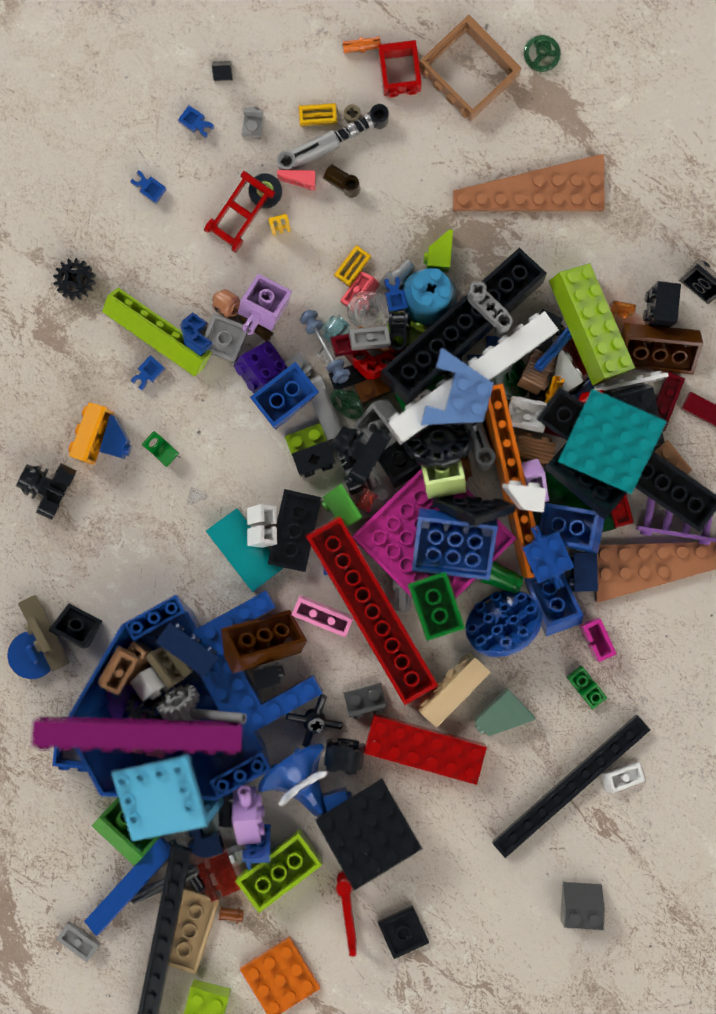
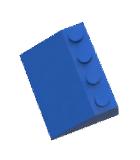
[412,508,498,580]

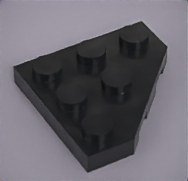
[432,495,516,526]

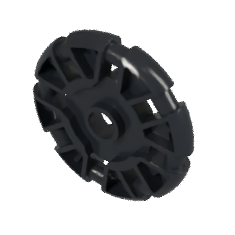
[403,423,474,468]

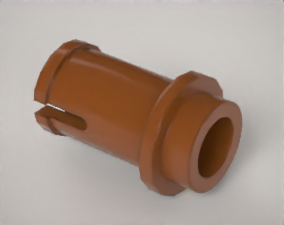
[219,907,244,924]

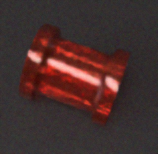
[355,488,379,513]

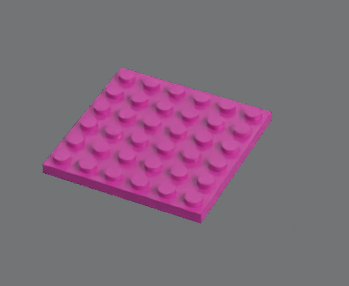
[352,469,517,599]

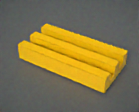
[298,103,337,127]
[269,214,291,236]
[334,245,372,287]

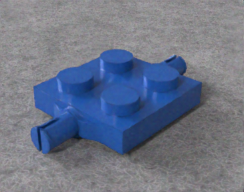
[522,525,574,589]

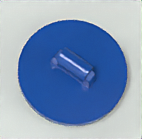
[7,632,51,679]

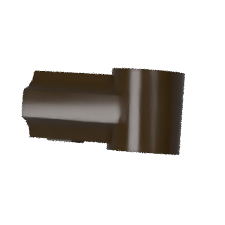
[323,164,360,198]

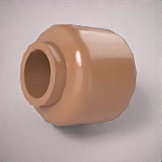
[212,289,240,318]

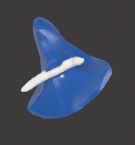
[257,744,327,817]

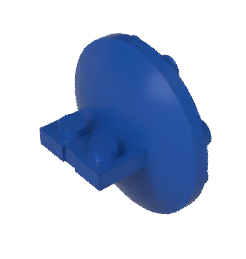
[465,591,542,657]

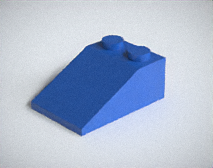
[250,362,319,430]
[539,503,605,554]
[524,573,583,637]

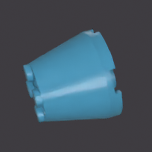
[401,268,457,326]

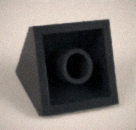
[49,603,102,649]

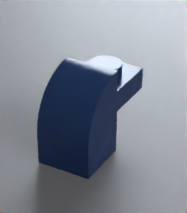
[187,828,225,858]

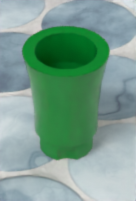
[479,561,523,594]

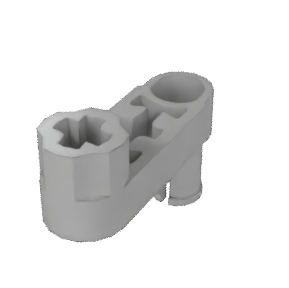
[467,282,513,338]

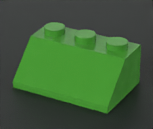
[92,797,162,866]

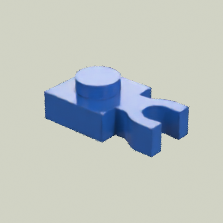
[178,105,214,138]
[130,170,167,204]
[384,277,408,313]
[130,355,165,391]

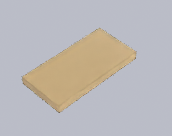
[169,886,221,975]

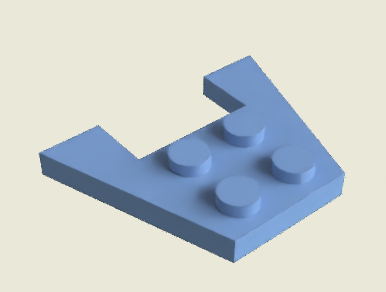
[420,348,494,425]

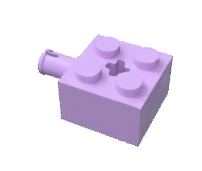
[238,274,292,335]
[232,786,265,845]

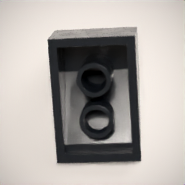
[679,259,716,304]

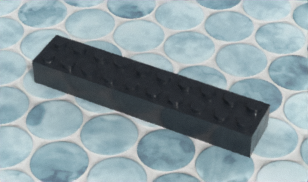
[380,247,547,405]
[536,386,716,532]

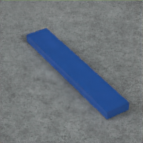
[84,837,171,936]

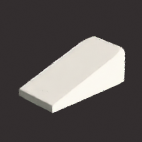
[600,762,645,793]

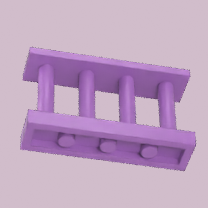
[635,495,716,545]

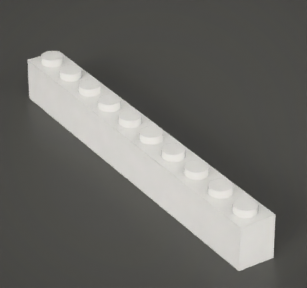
[387,311,558,445]

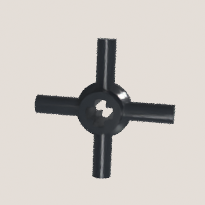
[286,694,343,747]

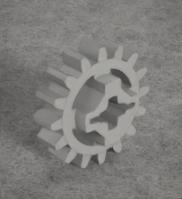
[157,684,200,720]

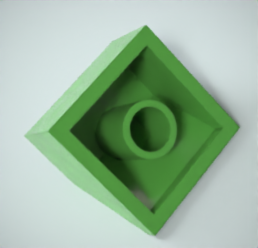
[322,484,362,528]

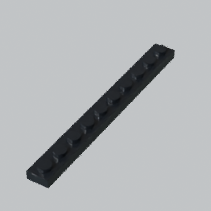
[492,714,650,858]
[138,844,192,1014]

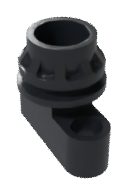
[331,426,392,485]
[16,463,77,520]

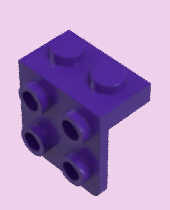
[233,341,288,394]

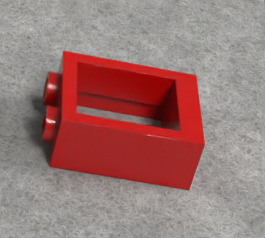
[378,40,422,98]

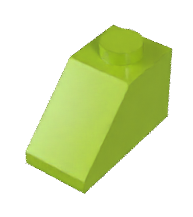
[423,229,453,272]

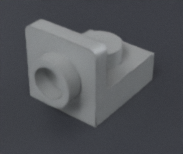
[242,107,264,139]
[285,352,313,378]

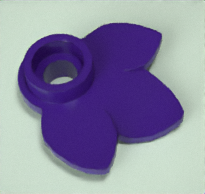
[105,685,138,719]

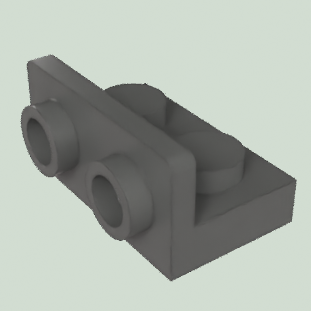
[343,682,387,719]

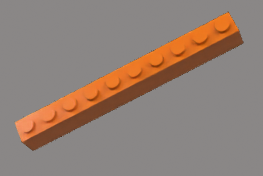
[485,384,537,579]

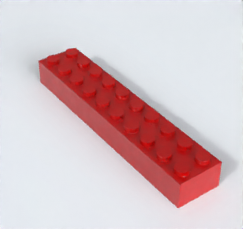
[306,516,438,705]

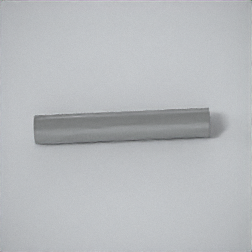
[191,708,247,724]

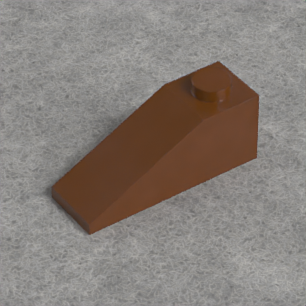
[354,376,393,406]

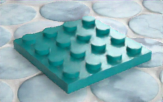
[558,389,667,494]

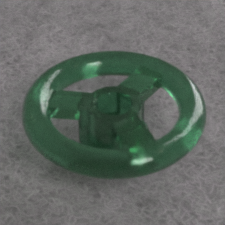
[523,35,561,72]
[330,389,363,419]

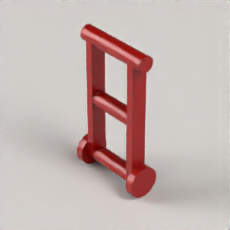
[204,171,275,253]
[336,871,357,957]

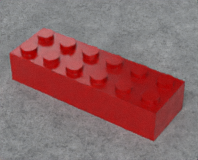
[364,714,487,785]

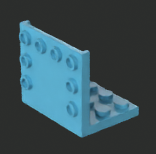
[112,754,224,841]

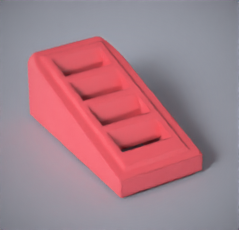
[277,170,316,190]

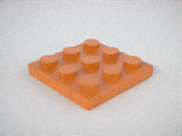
[240,936,320,1014]

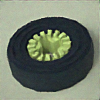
[248,173,282,208]

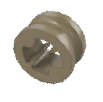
[344,104,361,123]

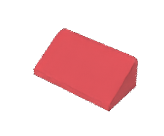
[340,271,380,314]

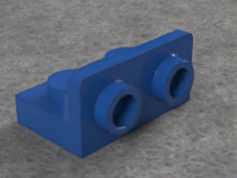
[242,824,271,869]

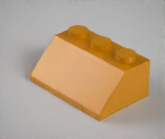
[68,402,114,465]

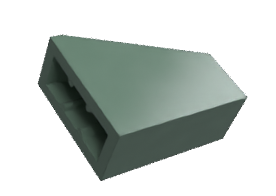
[473,688,535,736]

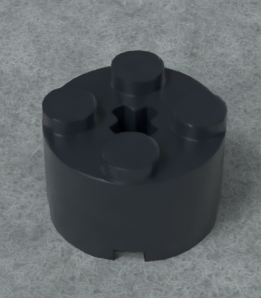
[324,738,365,775]

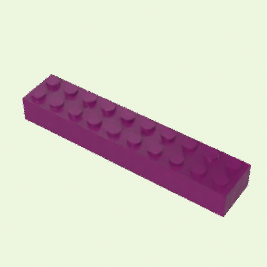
[31,716,242,755]

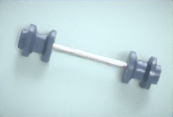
[300,310,350,384]

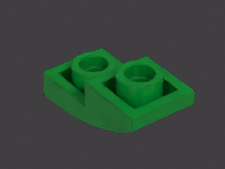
[566,665,607,710]

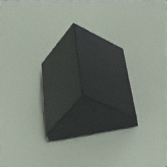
[212,61,232,81]

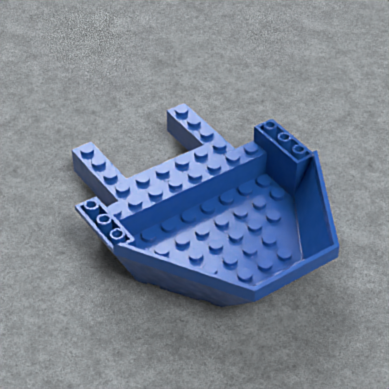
[68,590,323,800]

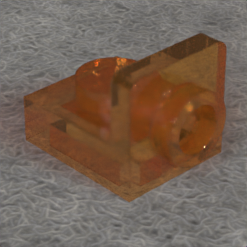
[608,300,636,318]

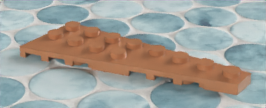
[453,154,605,212]
[595,542,716,602]

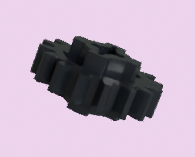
[53,258,96,301]
[125,691,165,720]

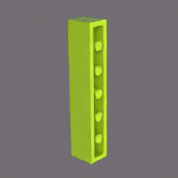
[102,287,212,377]

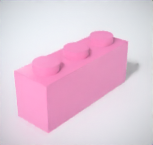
[292,594,353,637]

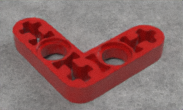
[344,347,407,380]

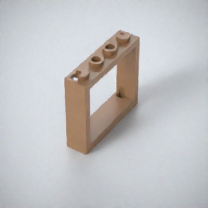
[419,15,522,121]

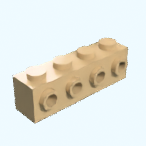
[417,652,491,728]

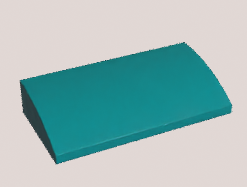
[206,508,284,592]

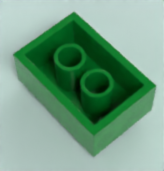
[408,572,465,641]

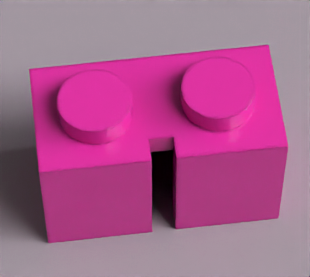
[579,617,617,662]

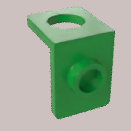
[142,431,179,467]

